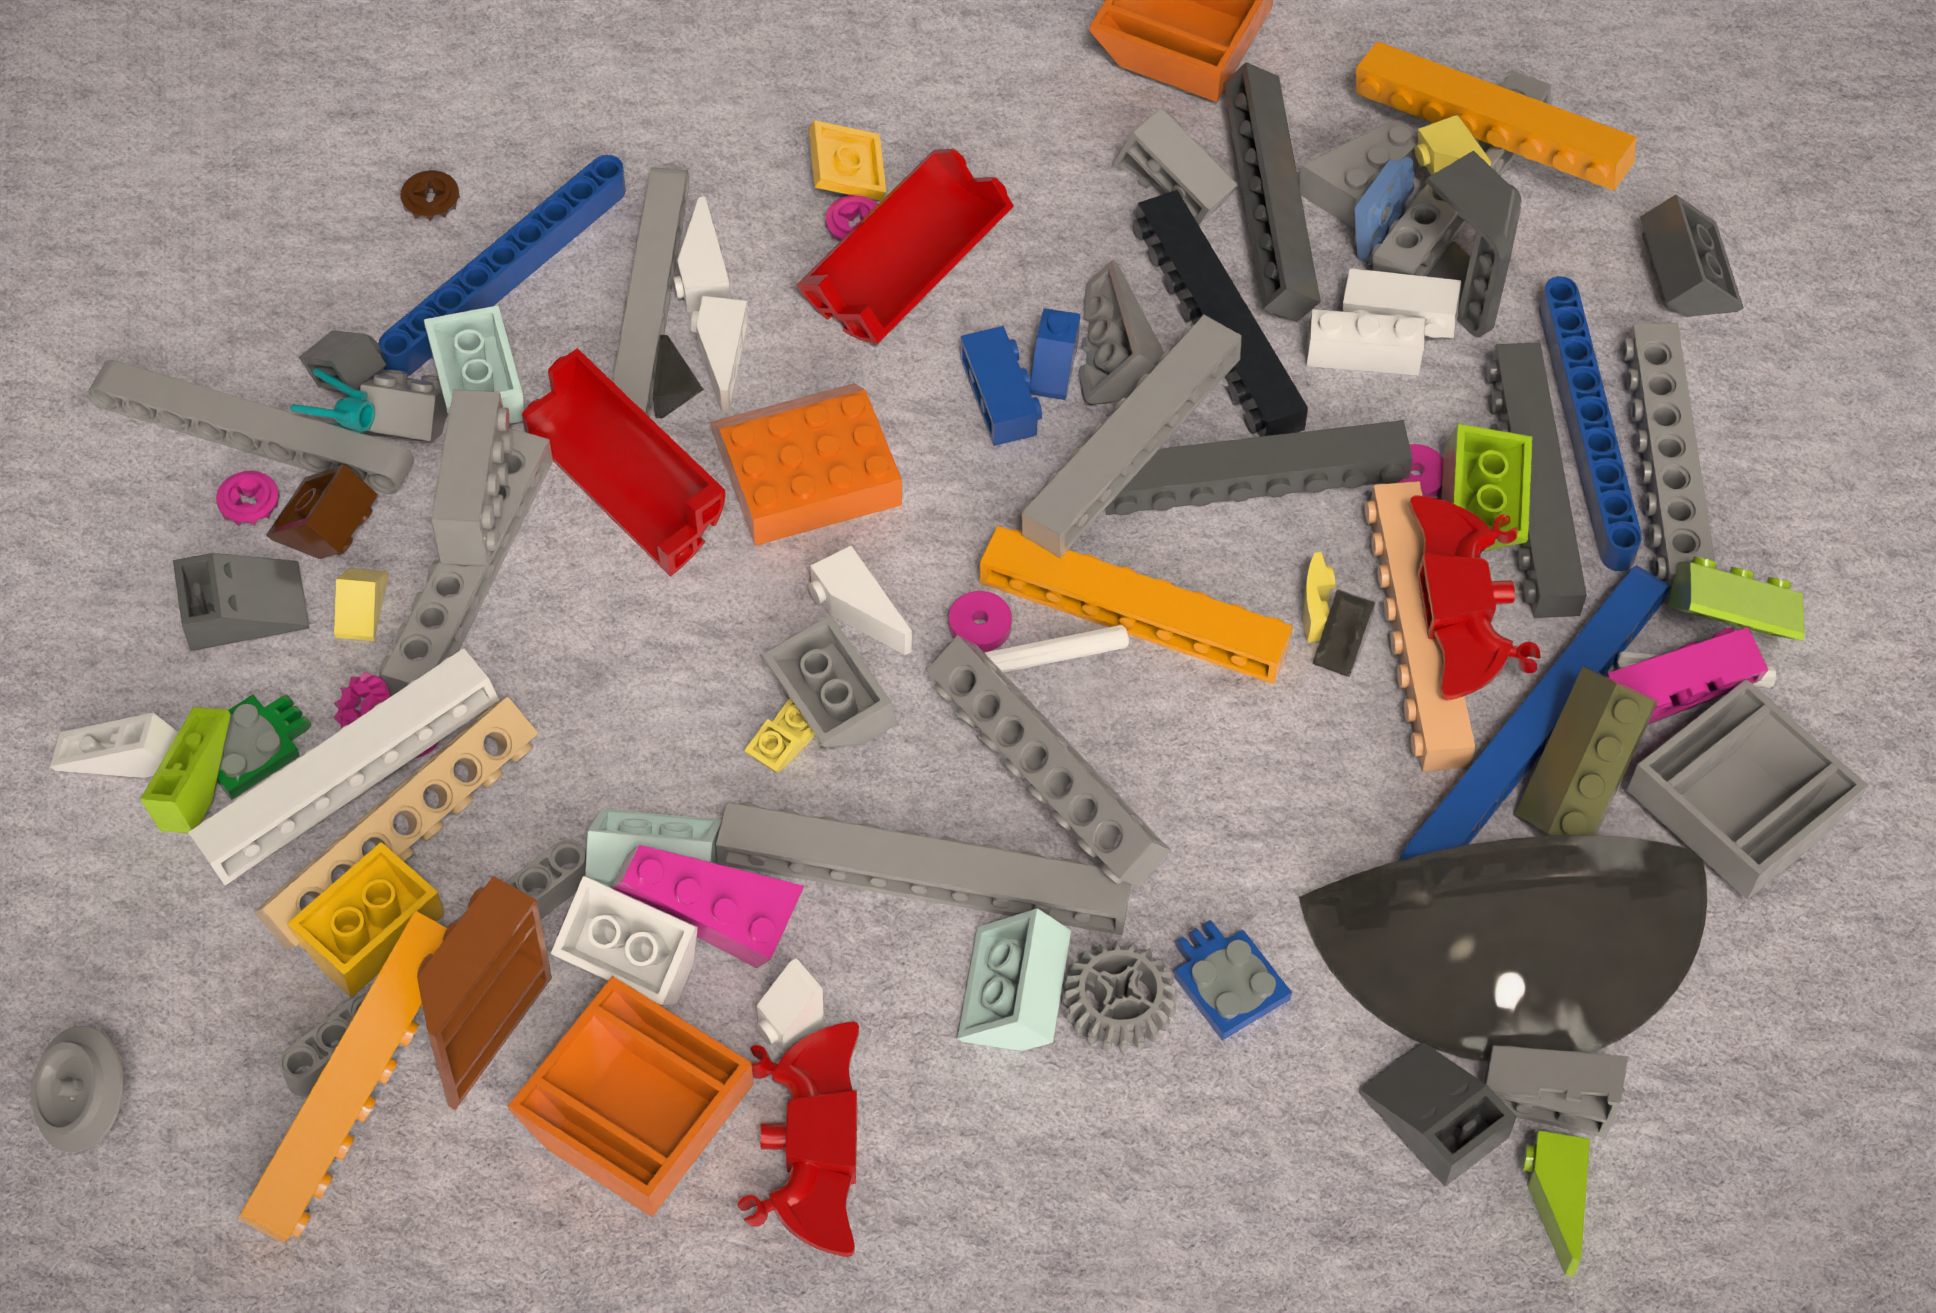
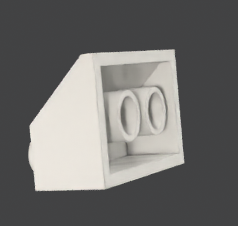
[551,876,698,1005]

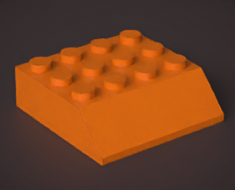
[1089,0,1273,102]
[710,383,902,546]
[508,976,754,1217]

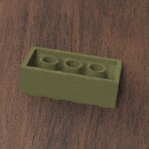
[1515,666,1659,851]

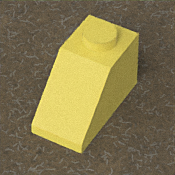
[1414,115,1491,175]

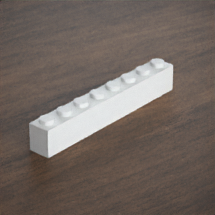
[188,648,499,885]

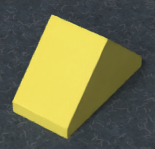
[334,568,389,641]

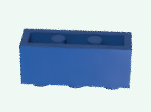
[960,326,1042,446]

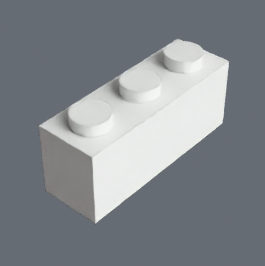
[1343,268,1461,339]
[1306,309,1425,375]

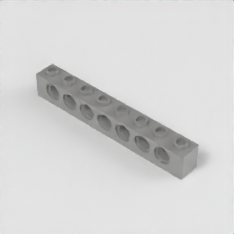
[1370,71,1551,276]
[1622,323,1717,595]
[379,428,553,697]
[926,635,1171,888]

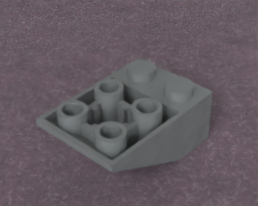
[173,553,309,651]
[1359,1042,1517,1186]

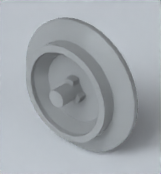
[31,1026,124,1152]

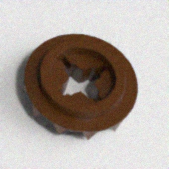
[400,170,460,221]

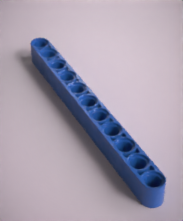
[1398,565,1671,887]

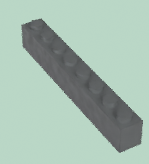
[1224,62,1321,322]
[1486,342,1587,618]
[1105,420,1413,515]

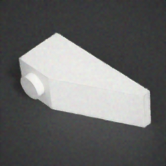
[673,197,730,312]
[691,296,748,413]
[808,546,912,655]
[50,713,178,778]

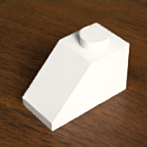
[756,958,824,1054]

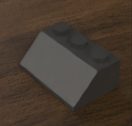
[1640,194,1744,317]

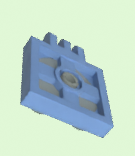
[1352,157,1414,263]

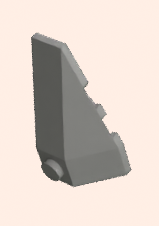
[1080,260,1164,404]

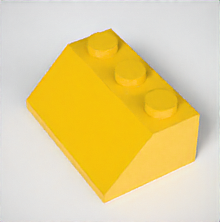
[287,842,444,997]

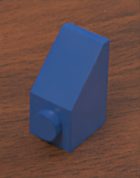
[1029,308,1080,400]

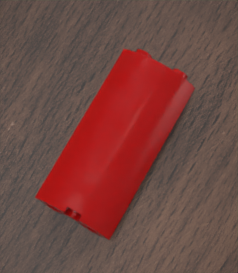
[796,149,1014,344]
[522,348,726,577]

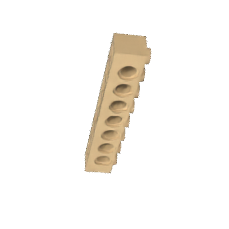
[253,696,539,950]

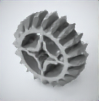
[1063,940,1177,1054]

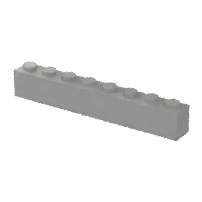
[1021,315,1242,558]

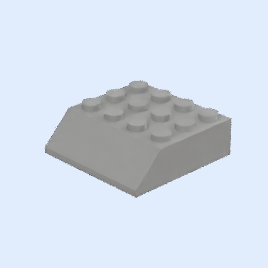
[1627,679,1868,900]

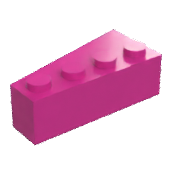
[1606,627,1769,725]
[611,845,804,968]

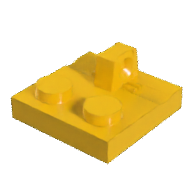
[808,120,887,201]

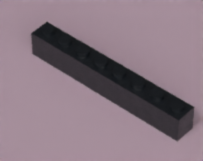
[1133,190,1308,437]

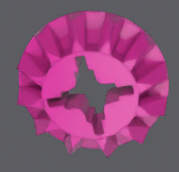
[826,195,878,240]
[216,471,279,526]
[334,672,390,729]

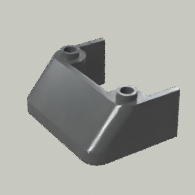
[1426,150,1522,337]

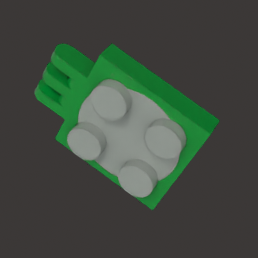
[216,694,311,800]

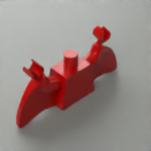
[1409,495,1541,701]
[738,1021,859,1257]

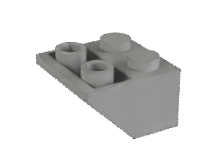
[360,370,448,441]

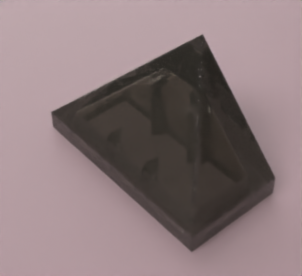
[653,335,704,418]
[1312,589,1375,677]

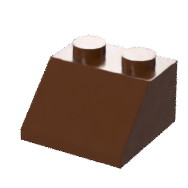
[266,464,378,559]

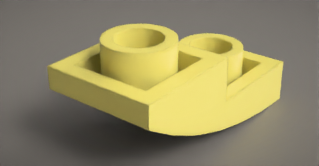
[1303,552,1335,643]
[744,698,815,774]

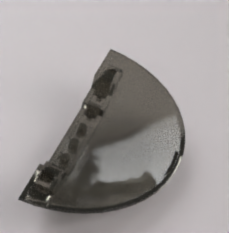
[1299,835,1708,1063]

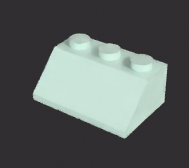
[424,306,524,424]
[585,809,722,886]
[957,908,1071,1051]

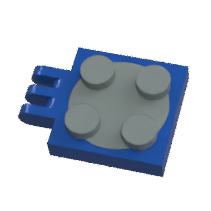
[1174,920,1292,1041]

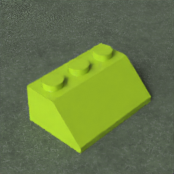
[1441,424,1532,551]
[1667,556,1805,641]

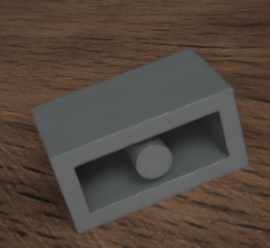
[299,330,386,390]

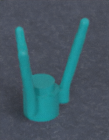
[290,368,375,434]

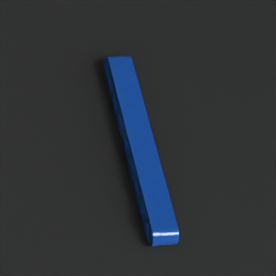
[378,155,626,377]
[1539,276,1642,572]

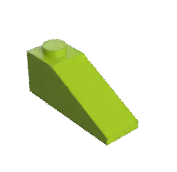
[140,707,231,833]
[1522,1130,1590,1276]

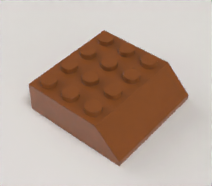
[417,876,552,1110]

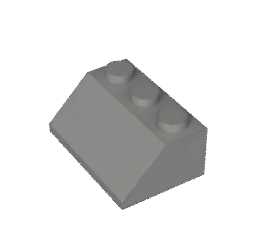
[762,614,898,747]

